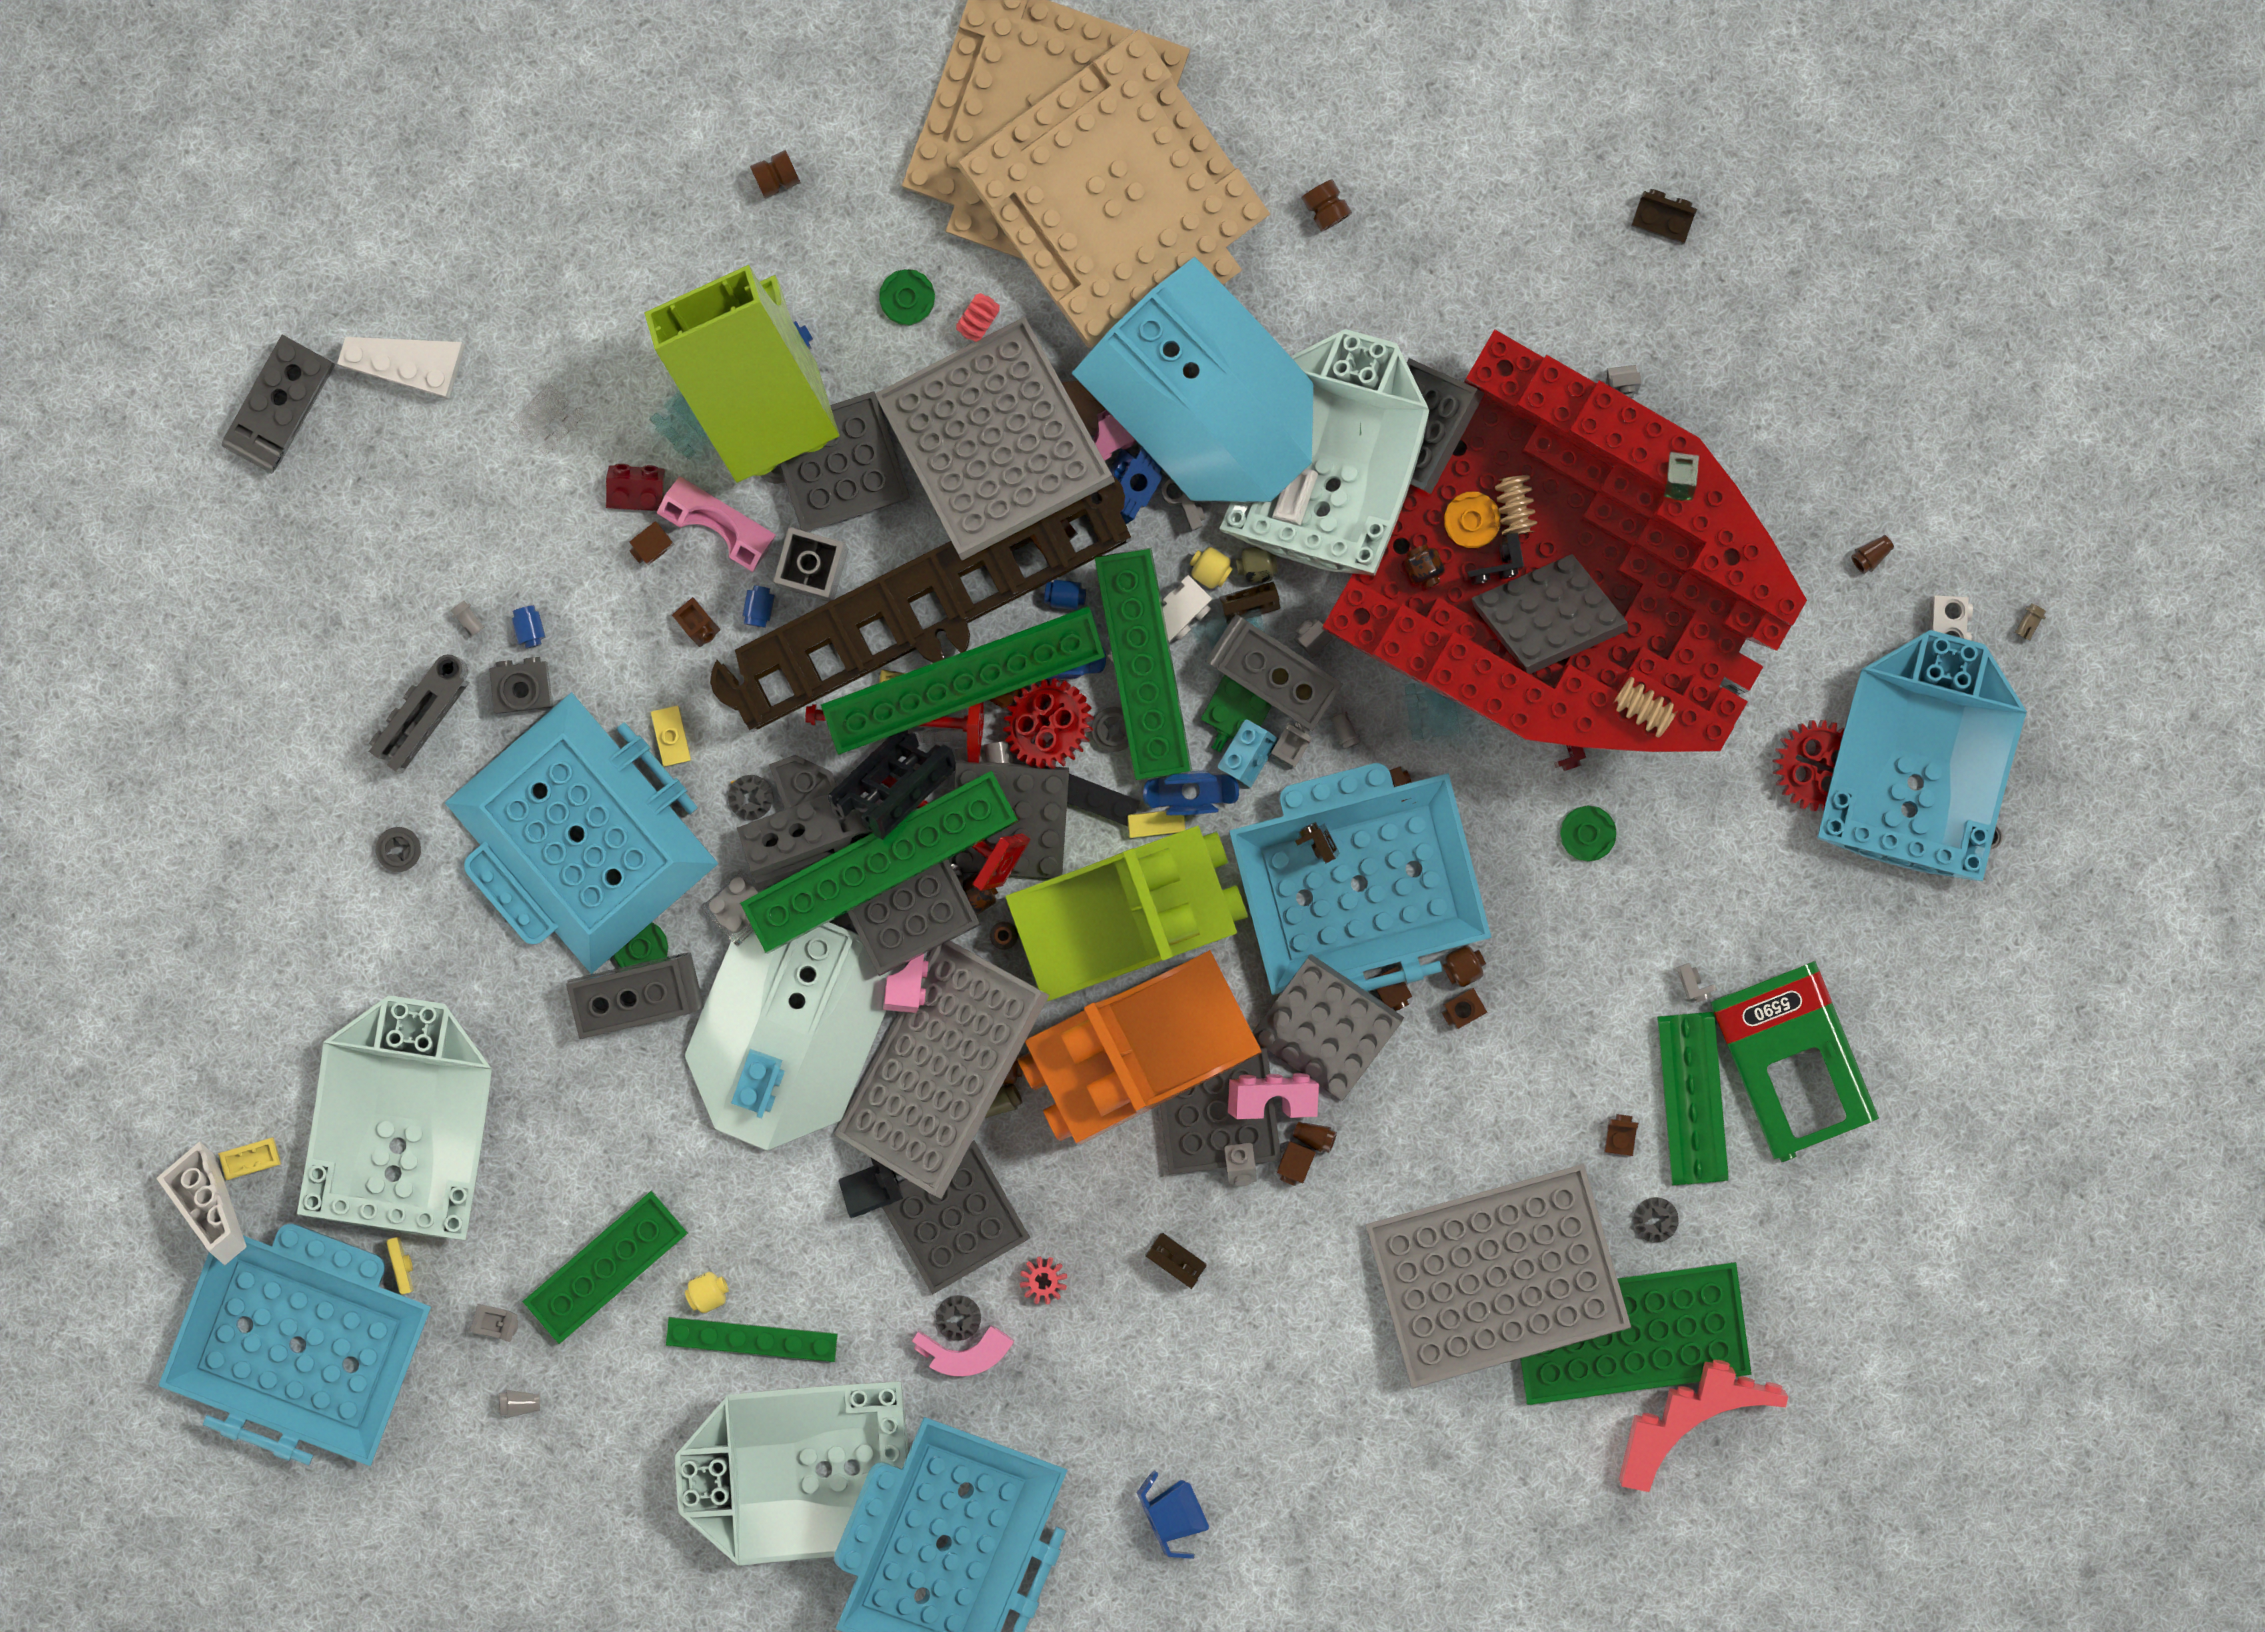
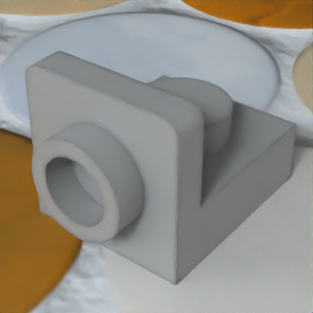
[1676,963,1717,1003]

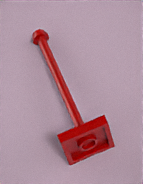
[805,702,984,763]
[881,775,1031,891]

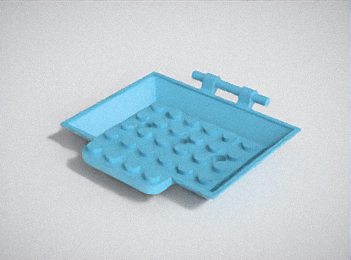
[445,692,719,974]
[1229,763,1492,995]
[158,1223,431,1466]
[834,1417,1068,1632]

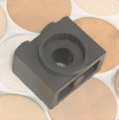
[489,657,553,714]

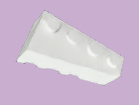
[337,337,466,399]
[1107,575,1212,663]
[156,1142,247,1265]

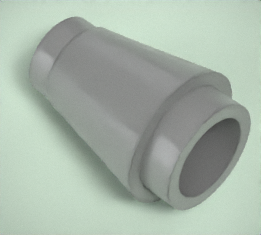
[499,1390,540,1418]

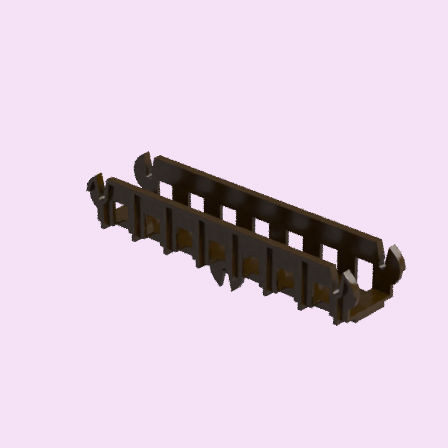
[710,475,1131,732]

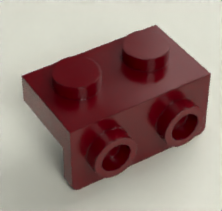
[606,463,665,511]
[1554,745,1586,771]

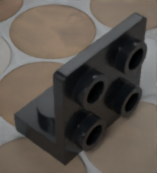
[1463,533,1524,585]
[839,1157,903,1218]

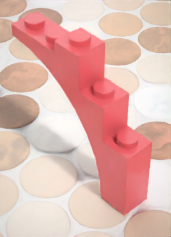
[1619,1360,1788,1492]

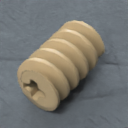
[1495,475,1537,536]
[1613,677,1678,738]

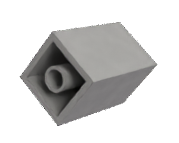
[773,527,849,602]

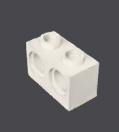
[1930,596,1973,640]

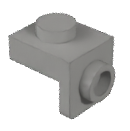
[1271,722,1313,767]
[1224,1143,1257,1187]
[470,1303,518,1342]

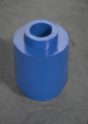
[1044,579,1086,610]
[742,585,775,628]
[512,605,546,649]

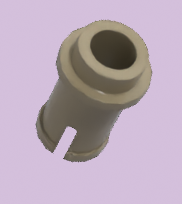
[2015,603,2046,641]

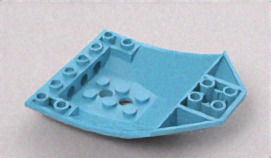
[1072,257,1314,502]
[1817,630,2027,882]

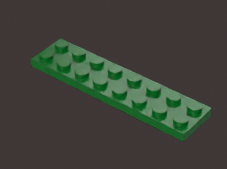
[1095,547,1192,780]

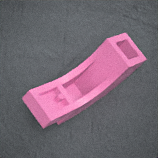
[912,1325,1014,1376]

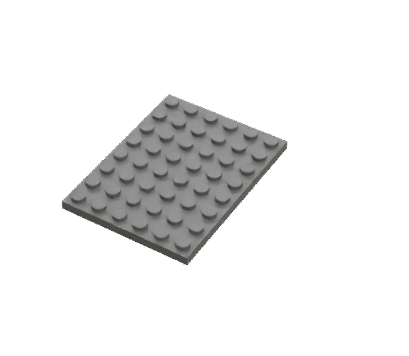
[875,317,1115,560]
[834,940,1049,1199]
[1366,1164,1631,1389]

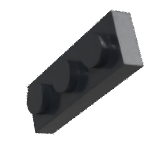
[1067,773,1140,826]

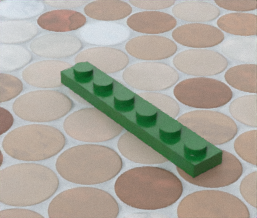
[666,1317,838,1362]

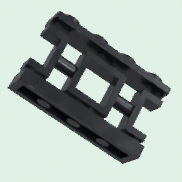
[828,730,956,840]

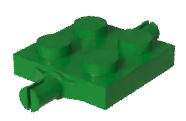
[1200,674,1272,753]

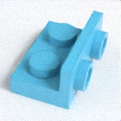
[1218,720,1279,788]
[731,1049,785,1119]

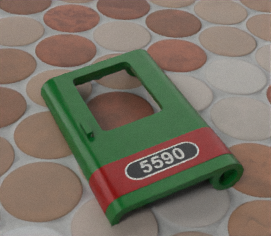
[1710,961,1879,1163]

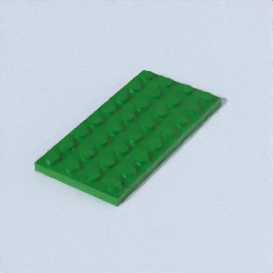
[1520,1262,1752,1405]

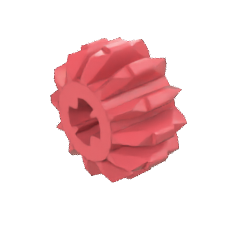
[956,293,1000,342]
[1020,1256,1067,1304]

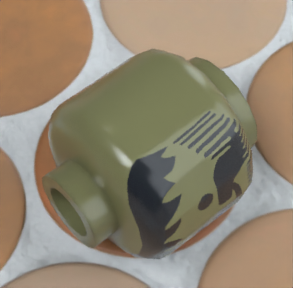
[1236,546,1278,584]

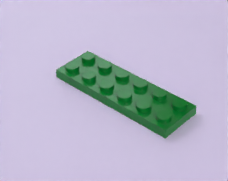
[522,1190,688,1344]

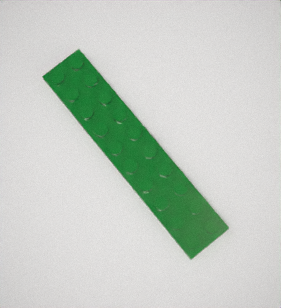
[820,606,1105,755]
[740,771,1019,954]

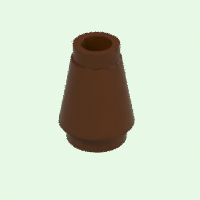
[1851,535,1894,574]
[990,921,1018,950]
[1293,1122,1337,1154]

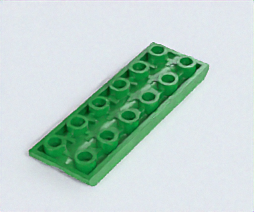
[1657,1012,1729,1186]

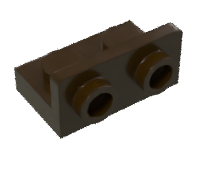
[1631,189,1697,244]
[1219,581,1281,624]
[1295,822,1340,864]
[1145,1233,1207,1289]

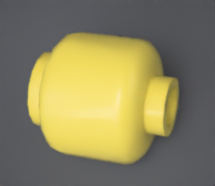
[1189,547,1233,589]
[685,1272,729,1313]

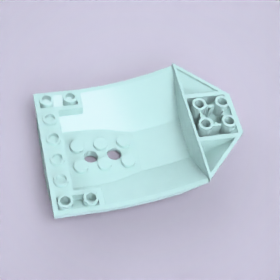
[1220,329,1429,575]
[685,922,906,1151]
[297,995,492,1241]
[675,1381,909,1566]

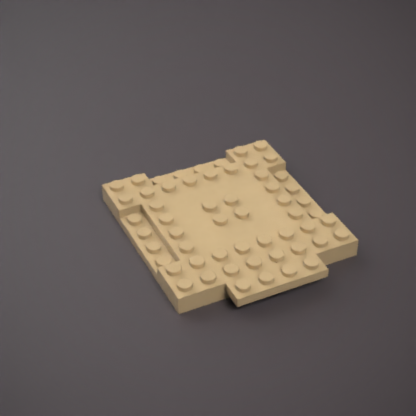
[902,0,1190,260]
[955,29,1270,348]

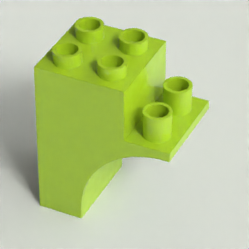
[644,265,840,483]
[1005,825,1248,1002]

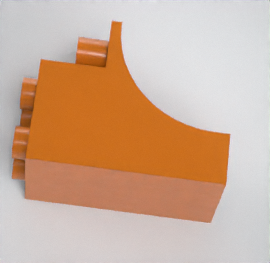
[1017,950,1262,1145]

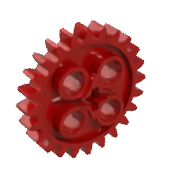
[1003,678,1094,770]
[1772,720,1845,811]

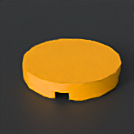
[1444,492,1501,548]

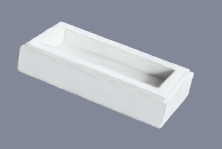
[1272,469,1318,526]

